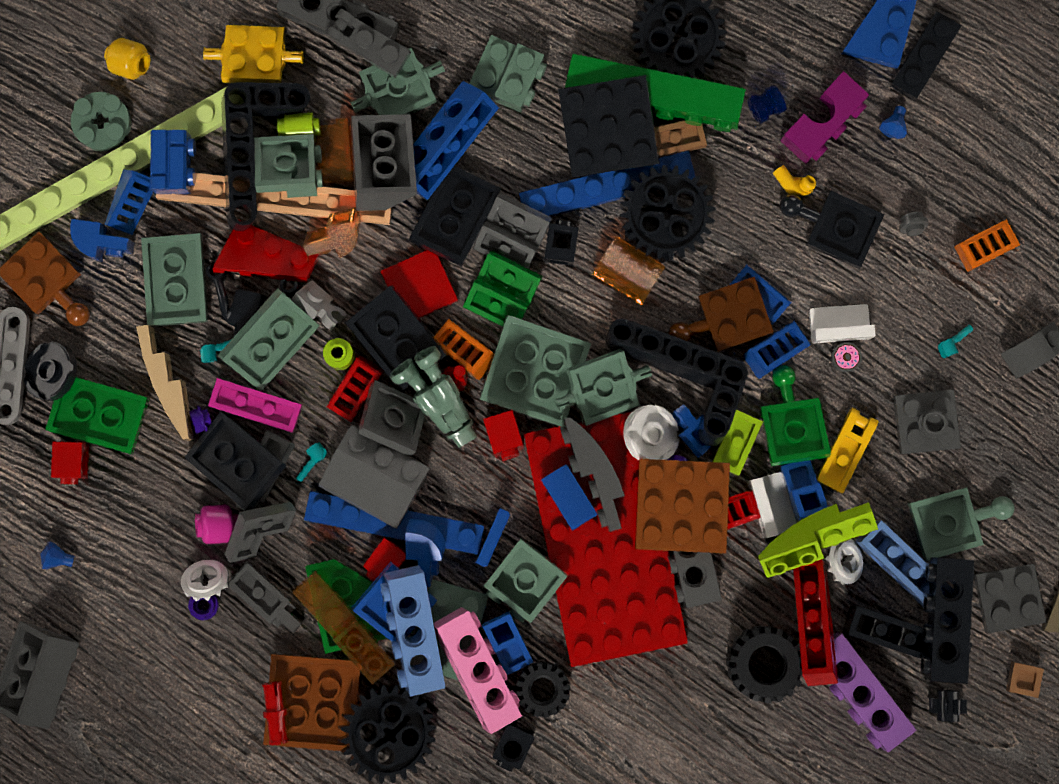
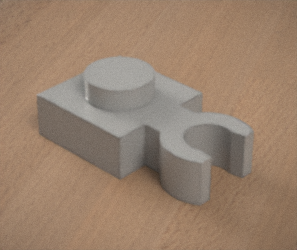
[291,280,346,331]

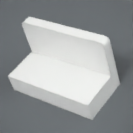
[809,304,876,344]
[747,472,796,538]

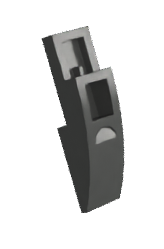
[560,418,625,532]

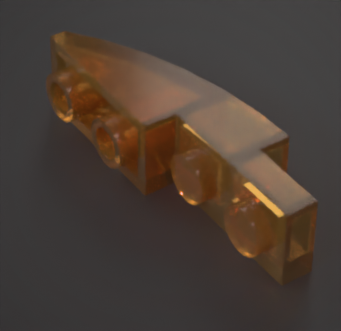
[292,571,395,684]

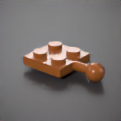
[0,231,90,326]

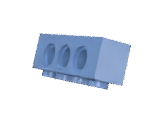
[855,520,954,626]
[380,565,446,697]

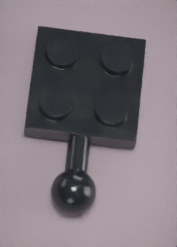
[780,191,885,269]

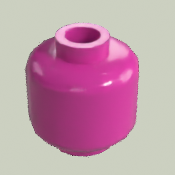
[195,504,238,544]

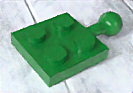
[760,365,831,466]

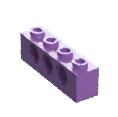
[829,632,917,752]

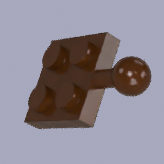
[668,277,774,352]

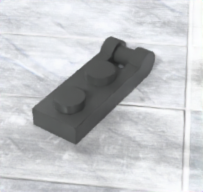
[325,9,411,78]

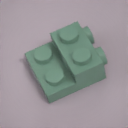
[469,35,547,113]
[254,134,323,198]
[484,538,568,623]

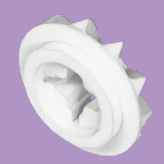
[825,539,863,585]
[181,560,229,602]

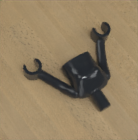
[206,265,300,339]

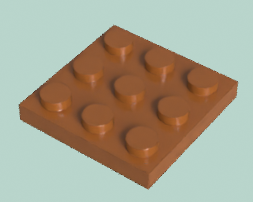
[635,459,730,553]
[263,654,362,751]

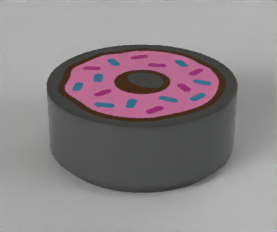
[831,342,862,373]

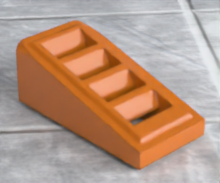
[954,219,1020,272]
[434,319,494,380]

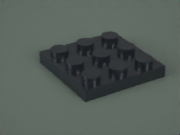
[558,75,660,177]

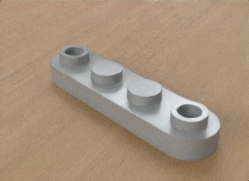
[0,307,30,425]

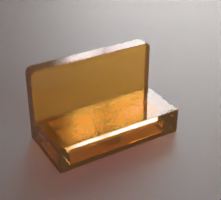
[316,118,354,184]
[593,236,665,305]

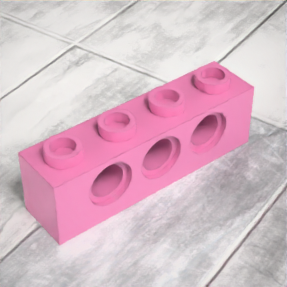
[434,607,522,734]

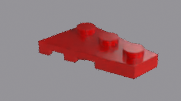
[213,219,319,283]

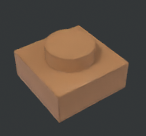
[1006,662,1044,698]

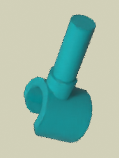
[938,325,973,359]
[200,339,232,363]
[296,442,327,482]

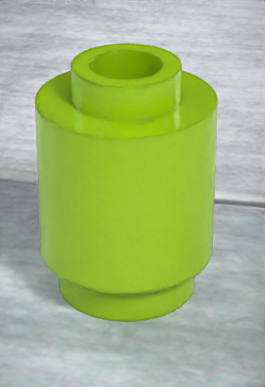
[277,112,321,142]
[323,338,355,370]

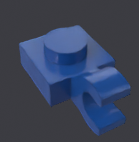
[671,404,719,458]

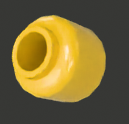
[104,38,150,80]

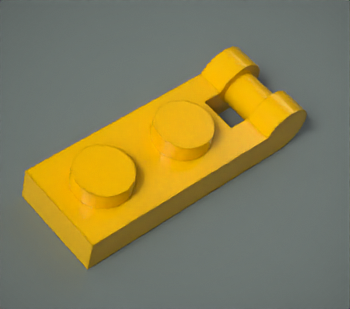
[816,407,879,494]

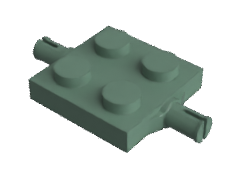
[350,48,445,115]
[555,349,652,426]

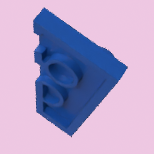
[841,0,917,69]

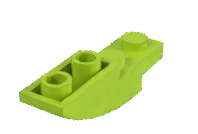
[758,502,878,578]

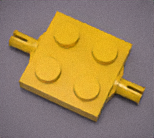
[203,25,304,83]

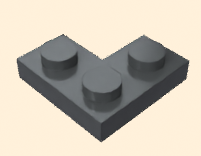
[224,502,296,563]

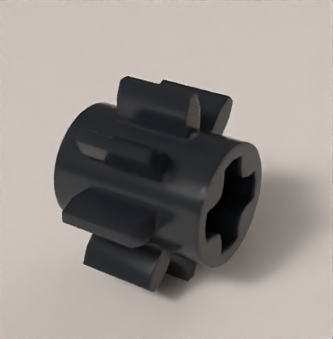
[929,690,967,722]

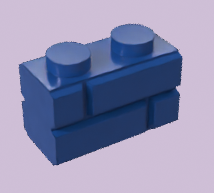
[150,130,196,194]

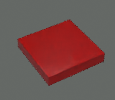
[381,250,458,319]

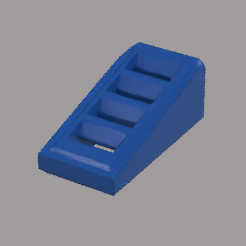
[104,169,153,235]
[743,320,811,379]

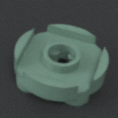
[71,92,132,152]

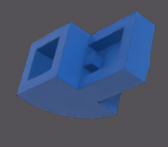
[70,219,134,262]
[780,460,828,521]
[405,519,446,587]
[482,611,534,675]

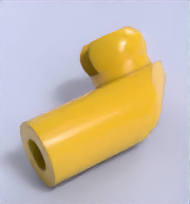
[772,165,816,196]

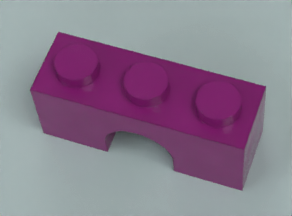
[780,71,869,164]

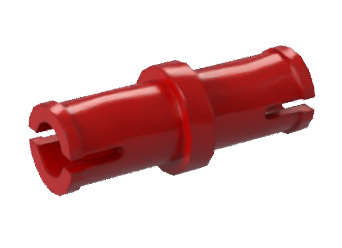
[262,681,289,745]

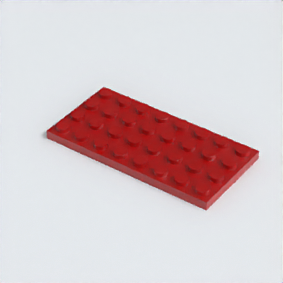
[524,412,688,667]

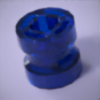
[747,85,787,124]

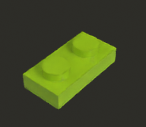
[712,410,763,476]

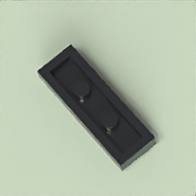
[890,11,961,101]

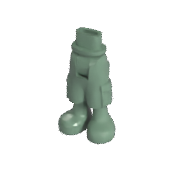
[390,346,477,448]

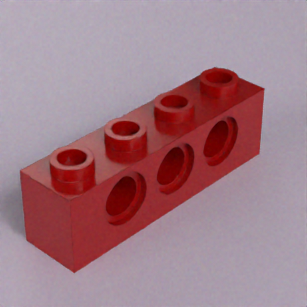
[793,559,838,686]

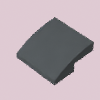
[473,192,552,269]

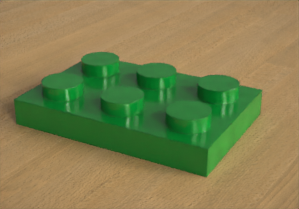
[45,377,150,455]

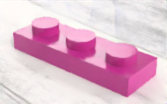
[208,378,303,433]

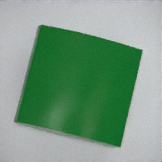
[463,250,543,327]

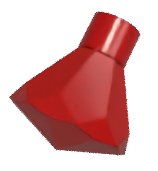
[442,365,468,392]

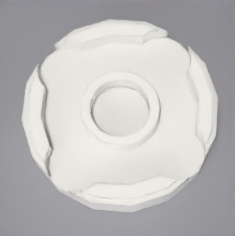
[623,405,679,460]

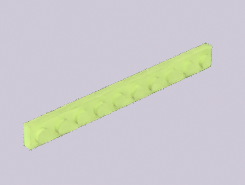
[0,86,244,251]

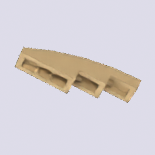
[136,325,194,441]

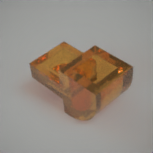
[303,207,361,258]

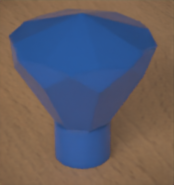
[879,106,907,139]
[40,541,75,569]

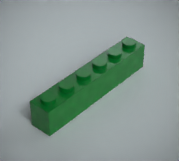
[565,54,746,132]

